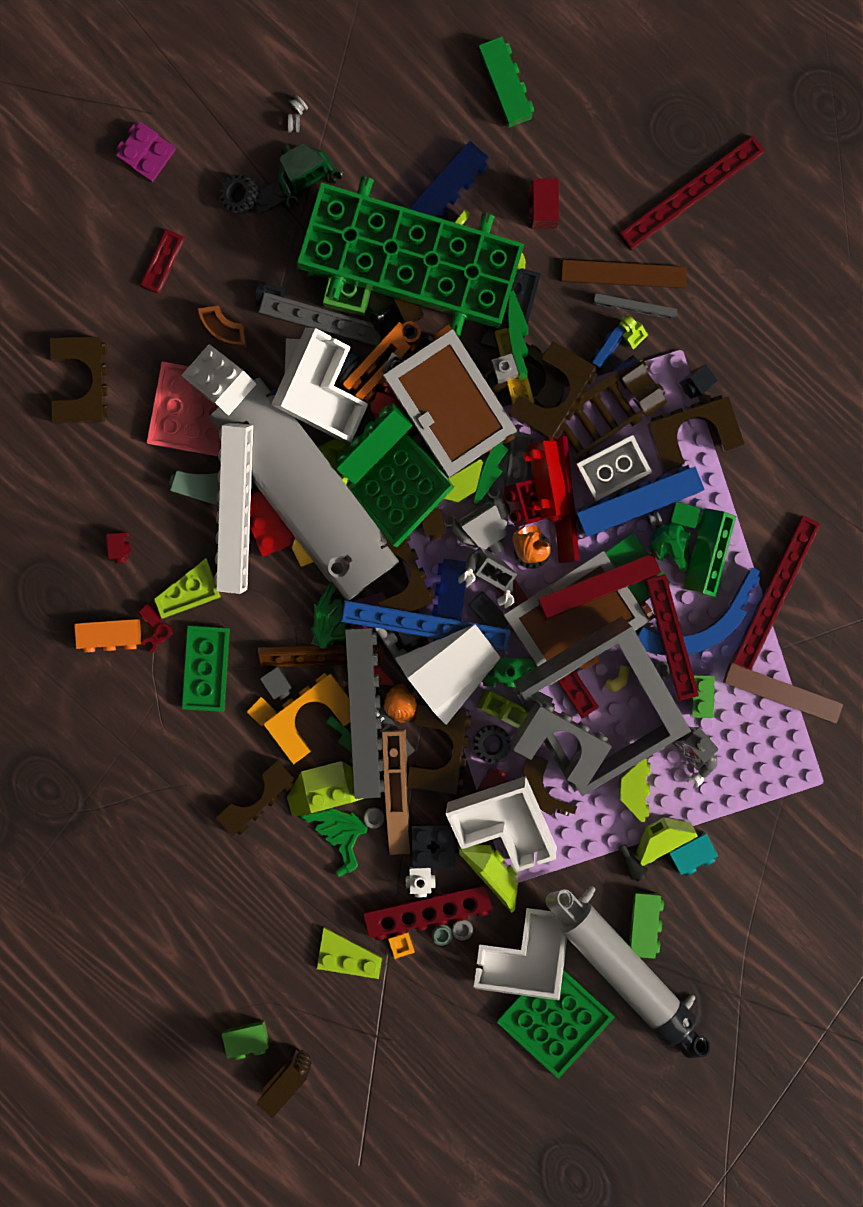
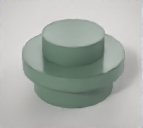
[432,925,452,946]

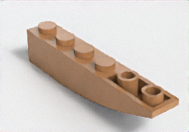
[382,729,411,855]

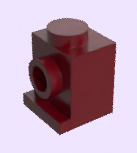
[106,533,131,564]

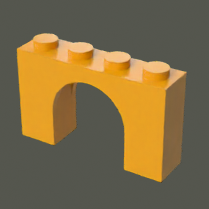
[264,673,350,764]

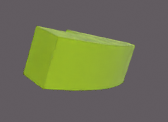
[476,688,527,728]

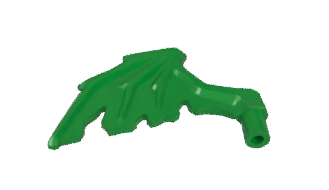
[311,582,352,649]
[301,808,368,877]

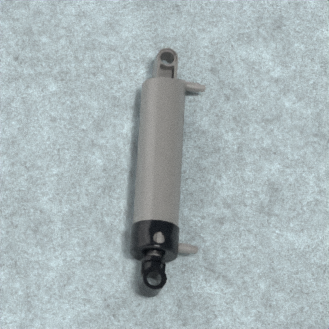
[546,886,710,1059]

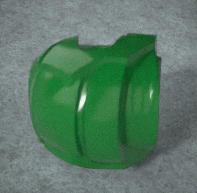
[649,522,690,572]

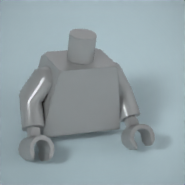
[443,487,509,554]

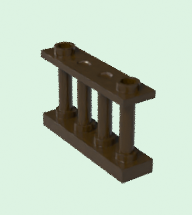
[562,372,645,462]

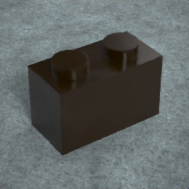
[422,507,446,541]

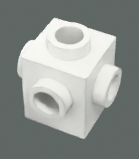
[406,866,435,897]

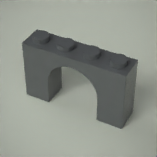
[509,700,612,790]

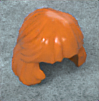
[512,525,551,563]
[383,684,417,723]

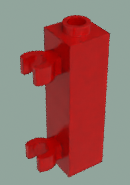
[522,441,570,522]

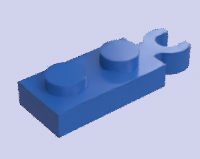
[592,321,625,371]

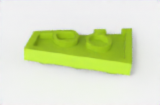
[155,558,221,619]
[317,927,382,979]

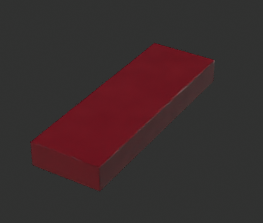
[140,228,185,295]

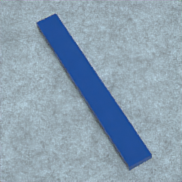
[341,600,510,651]

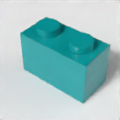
[669,832,718,876]

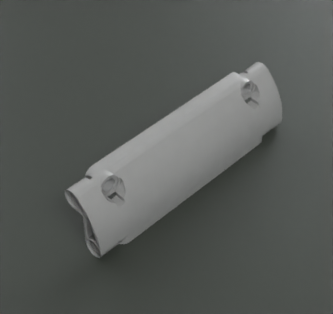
[209,378,399,601]

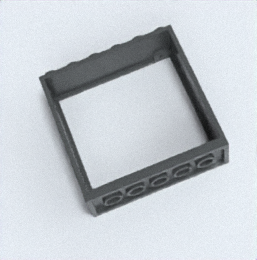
[513,616,691,796]

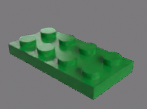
[182,626,230,712]

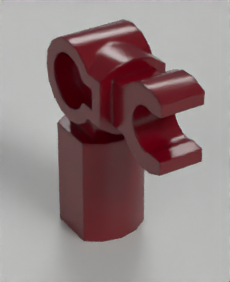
[138,604,173,653]

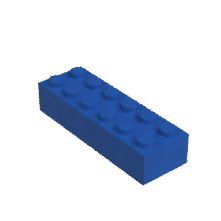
[575,465,705,539]

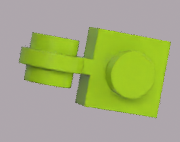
[619,315,648,350]

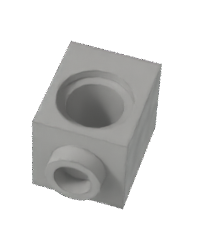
[492,354,518,384]

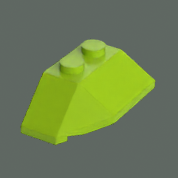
[287,761,364,817]
[458,844,518,913]

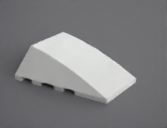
[395,624,501,724]

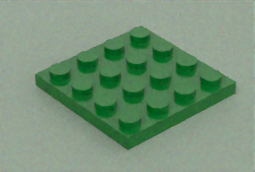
[348,432,455,547]
[496,969,615,1079]

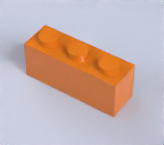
[75,619,142,653]

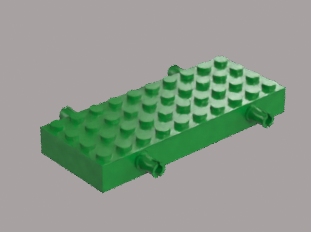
[297,176,524,337]

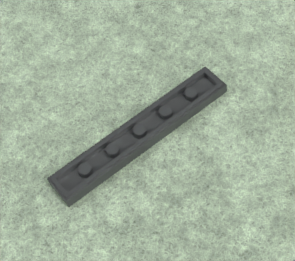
[258,292,382,347]

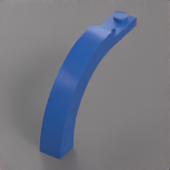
[637,567,760,655]

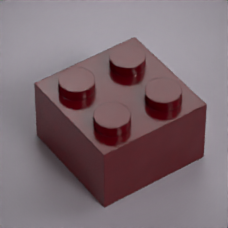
[528,178,559,229]

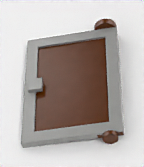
[382,324,517,477]
[504,551,655,686]

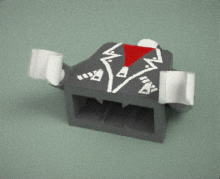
[458,547,517,609]
[661,726,718,789]

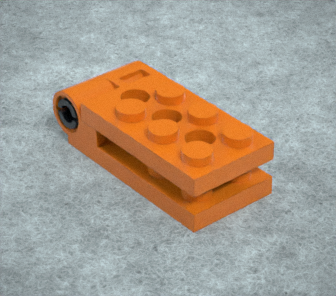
[343,321,421,404]

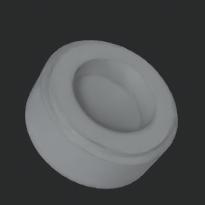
[364,807,385,828]
[452,920,473,941]

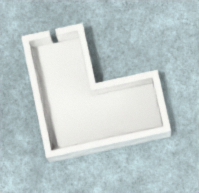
[271,328,368,442]
[446,776,557,872]
[474,908,567,1000]

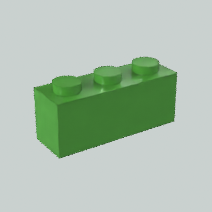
[629,891,664,959]

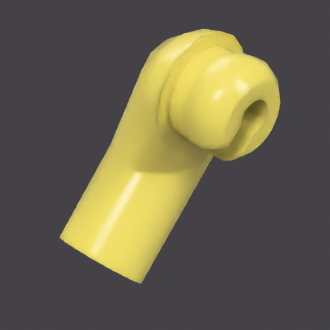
[605,665,630,692]

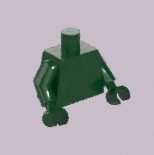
[277,144,342,210]

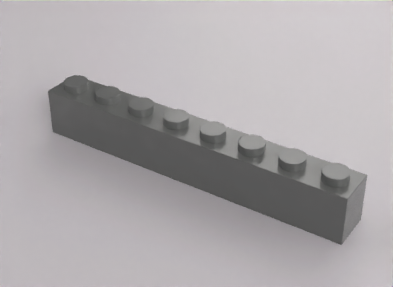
[346,628,385,799]

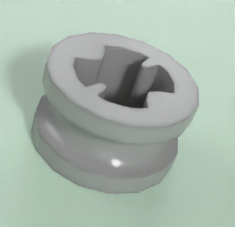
[288,94,308,115]
[288,113,300,133]
[647,510,663,531]
[654,661,671,680]

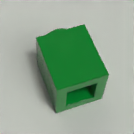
[669,502,703,529]

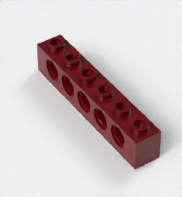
[364,883,492,940]

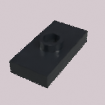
[468,591,509,628]

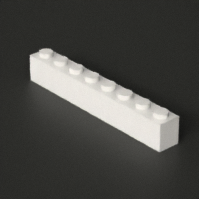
[214,423,253,594]

